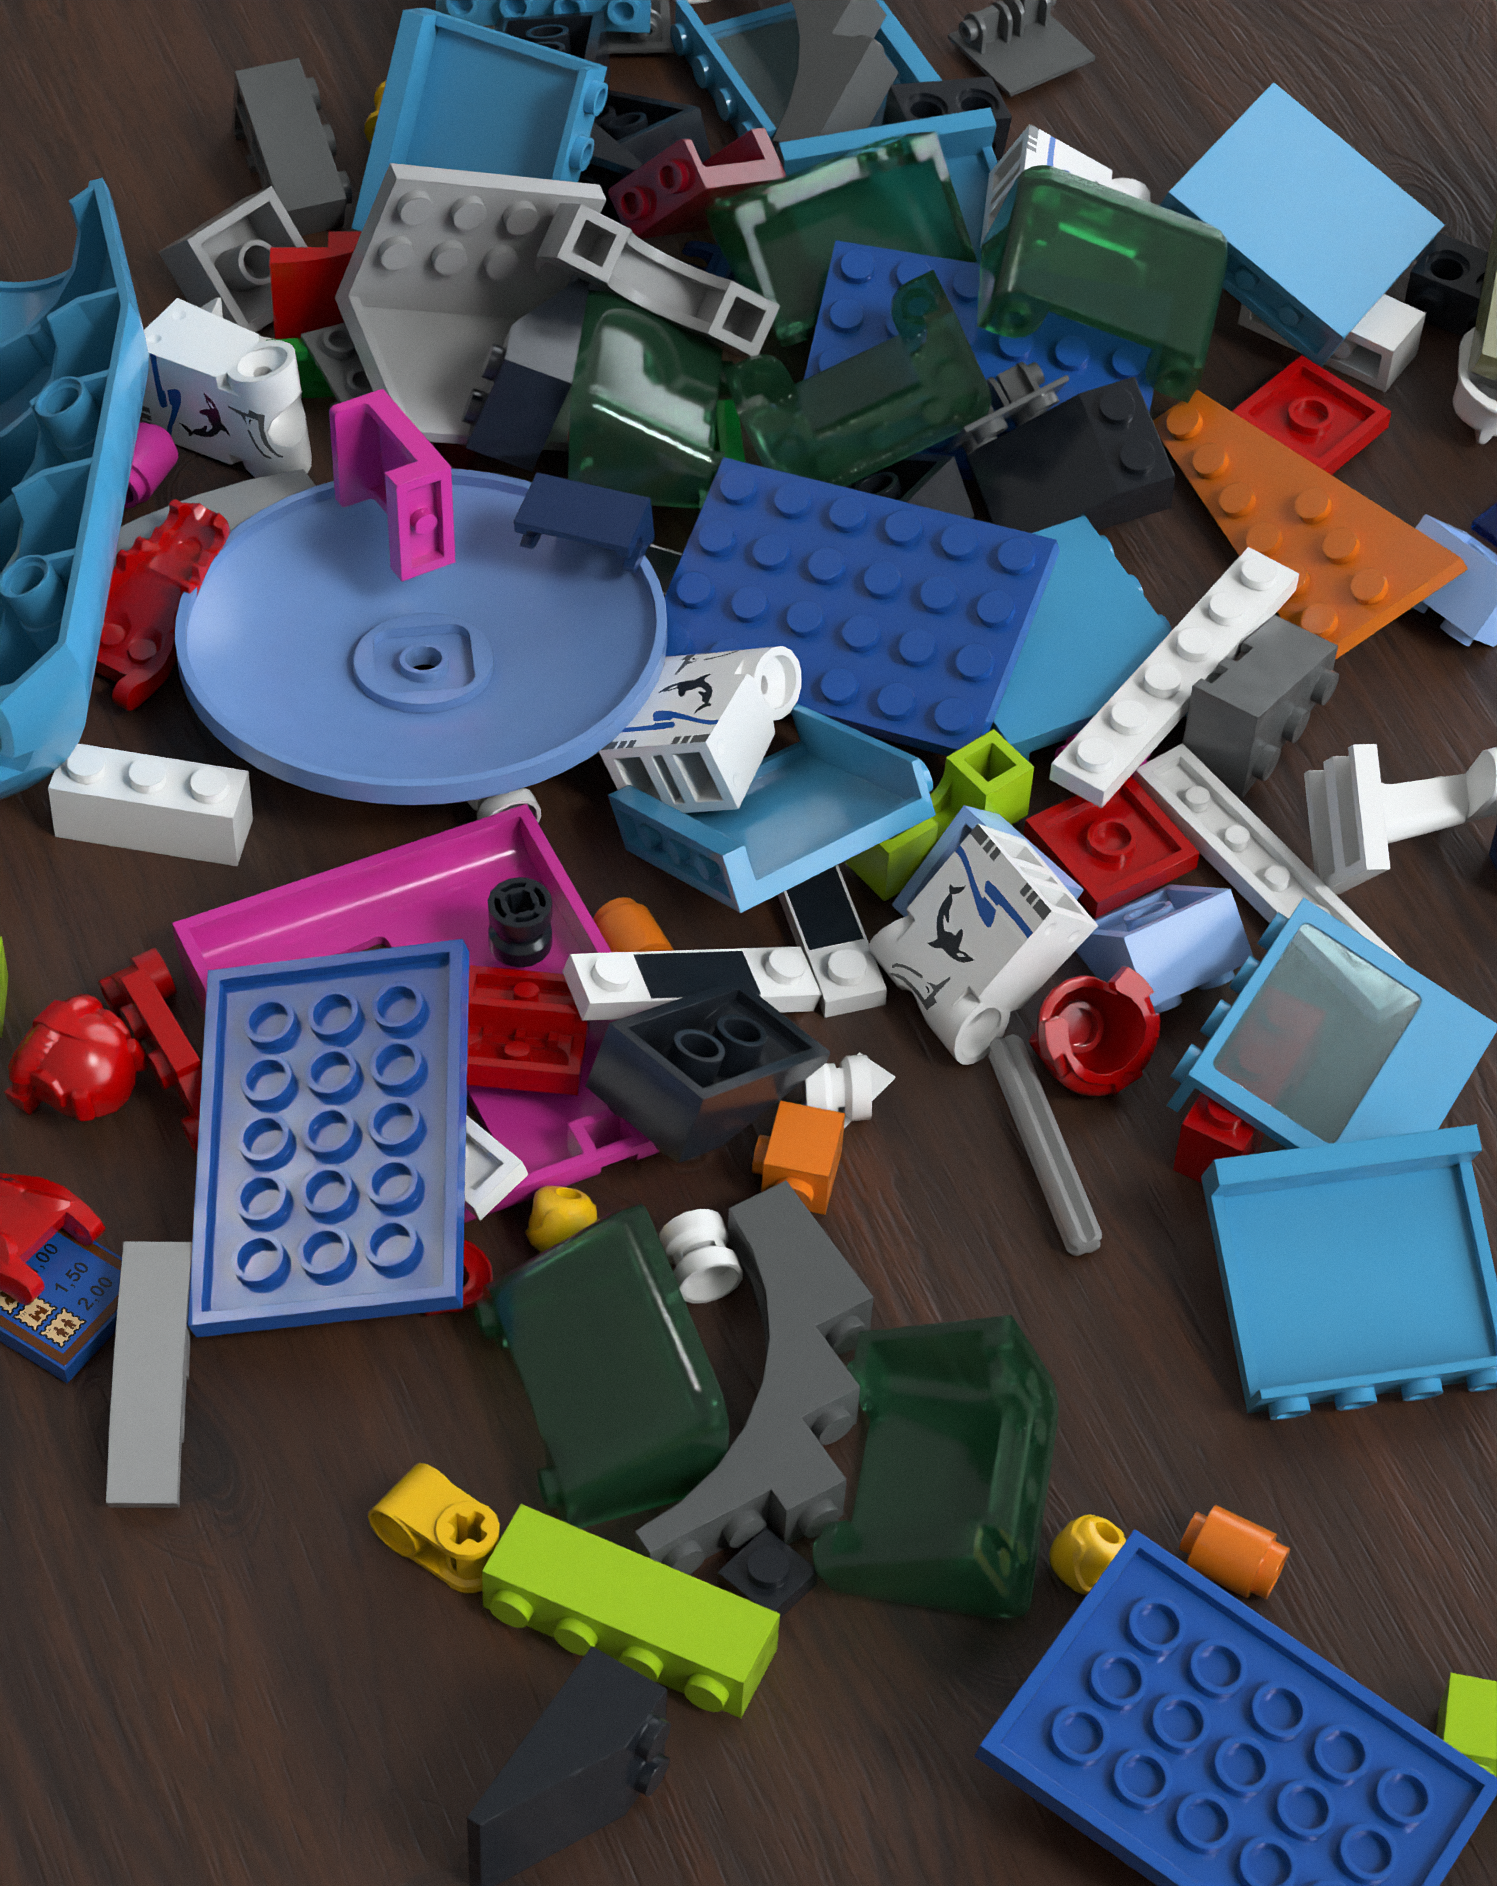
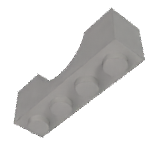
[536,203,780,358]

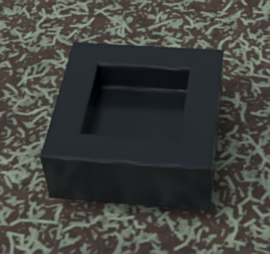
[717,1527,818,1619]

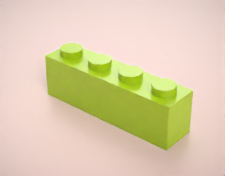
[482,1504,780,1718]

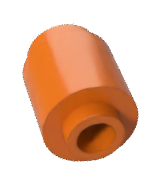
[593,897,675,953]
[1179,1505,1290,1600]

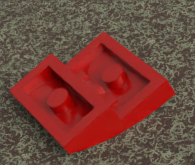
[269,231,362,339]
[467,965,590,1096]

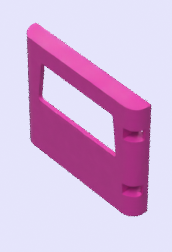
[172,804,660,1224]

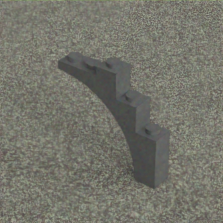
[772,0,899,147]
[635,1181,873,1575]

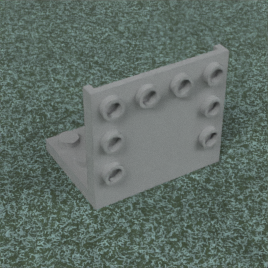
[335,163,607,453]

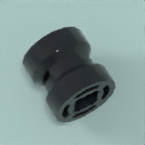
[487,877,552,968]

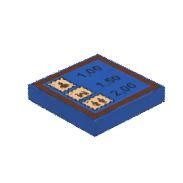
[0,1228,122,1383]

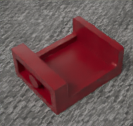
[608,128,788,239]

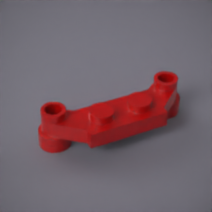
[98,948,202,1155]

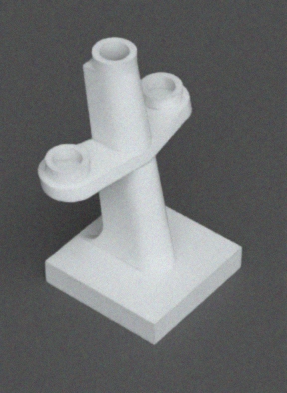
[1304,744,1497,894]

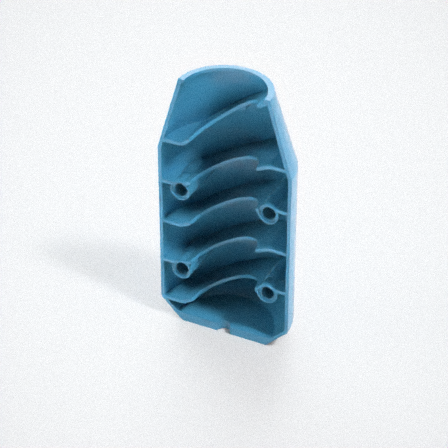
[0,178,149,799]

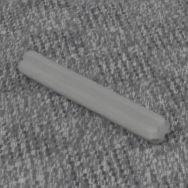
[988,1034,1102,1256]

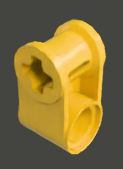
[368,1463,500,1593]

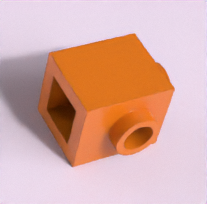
[752,1100,845,1215]

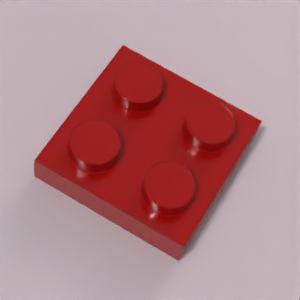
[1232,355,1392,475]
[1023,776,1200,919]

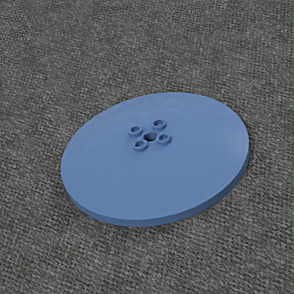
[175,469,667,805]

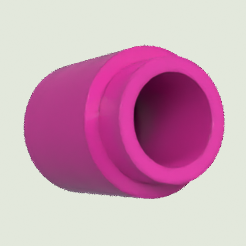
[124,422,178,508]

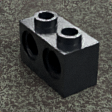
[881,76,1012,161]
[1404,233,1489,337]

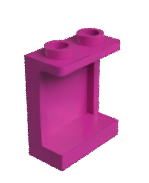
[329,389,456,581]

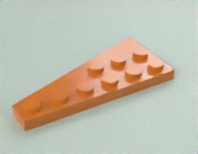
[1153,390,1468,660]

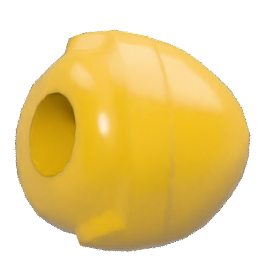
[525,1185,597,1262]
[1049,1514,1126,1594]

